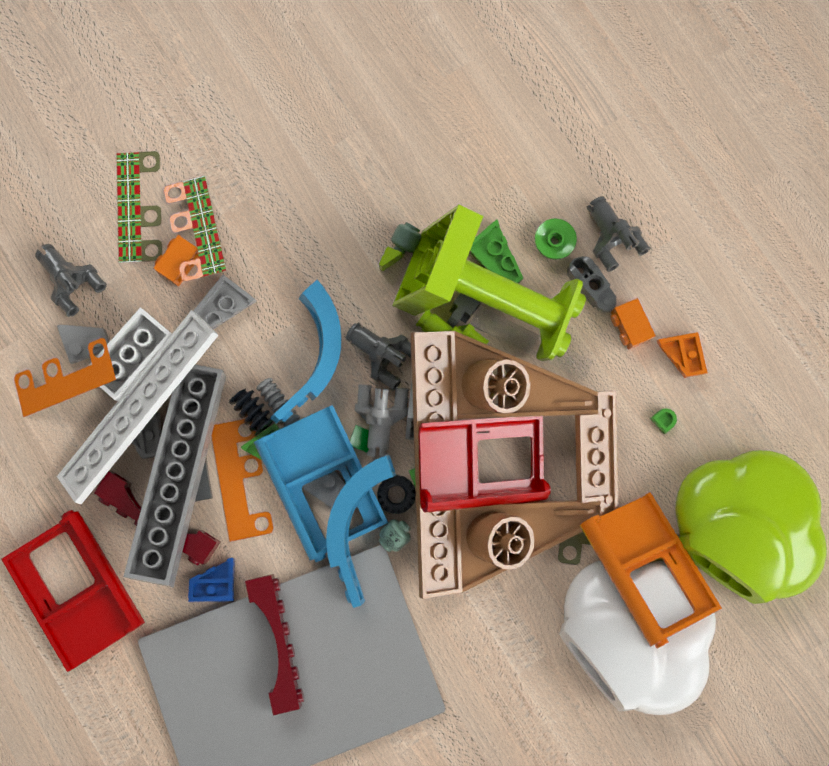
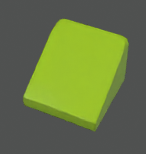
[379,246,402,271]

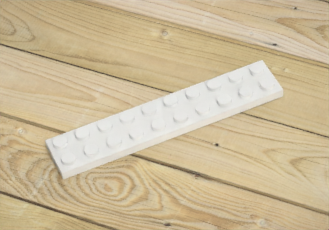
[57,310,218,504]

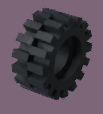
[377,475,416,514]

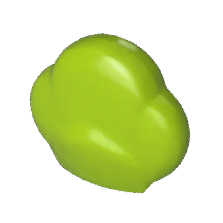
[675,450,827,604]

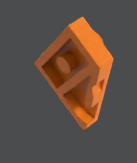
[657,332,707,378]

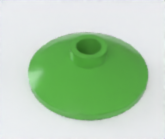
[535,218,577,260]

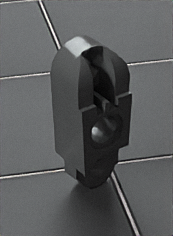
[567,256,617,313]
[447,293,482,328]

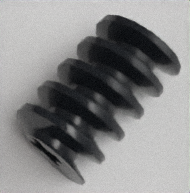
[229,388,273,436]

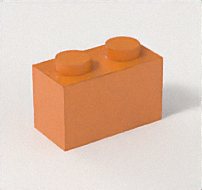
[153,235,199,287]
[610,298,656,350]

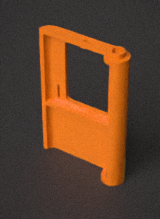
[580,492,722,649]

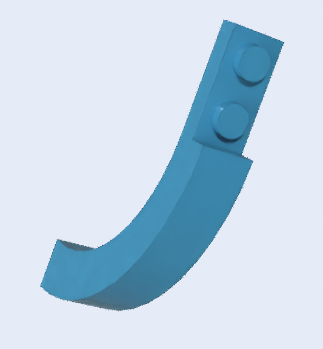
[270,280,342,424]
[326,455,396,608]

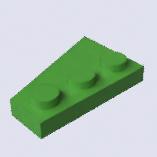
[470,219,523,284]

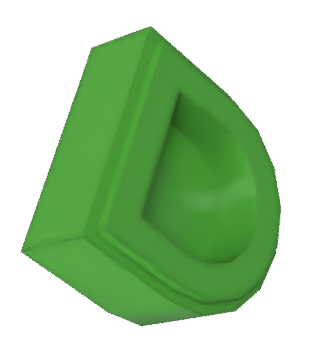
[650,408,677,434]

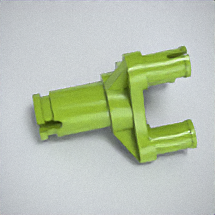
[416,310,489,345]

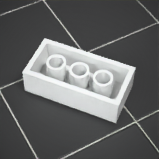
[89,307,172,401]

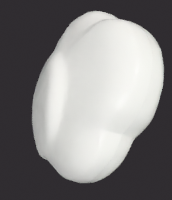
[559,561,716,715]

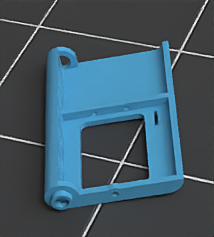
[254,405,388,562]

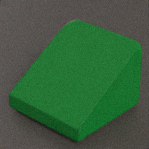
[349,425,369,453]

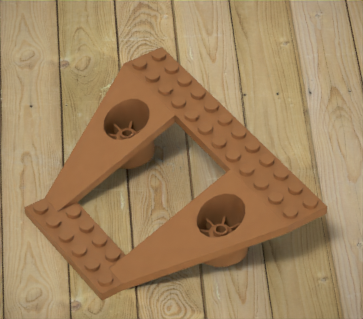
[411,331,618,599]

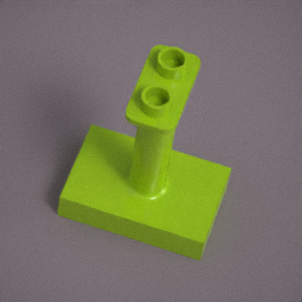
[392,204,586,361]

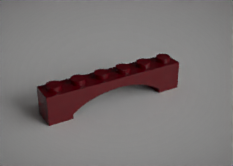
[94,471,221,566]
[245,574,304,716]

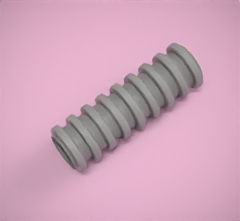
[256,378,300,427]

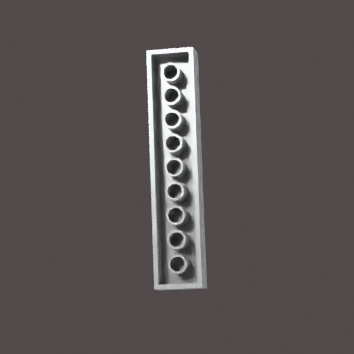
[123,364,226,588]

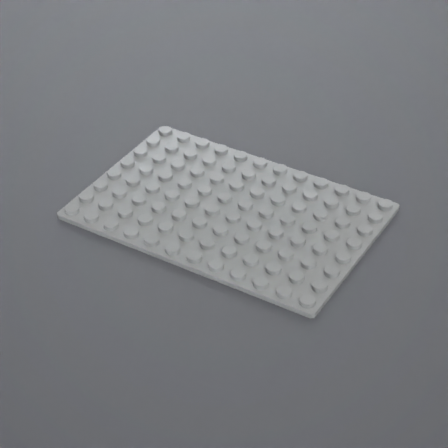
[138,545,445,766]

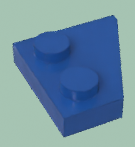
[188,558,235,602]

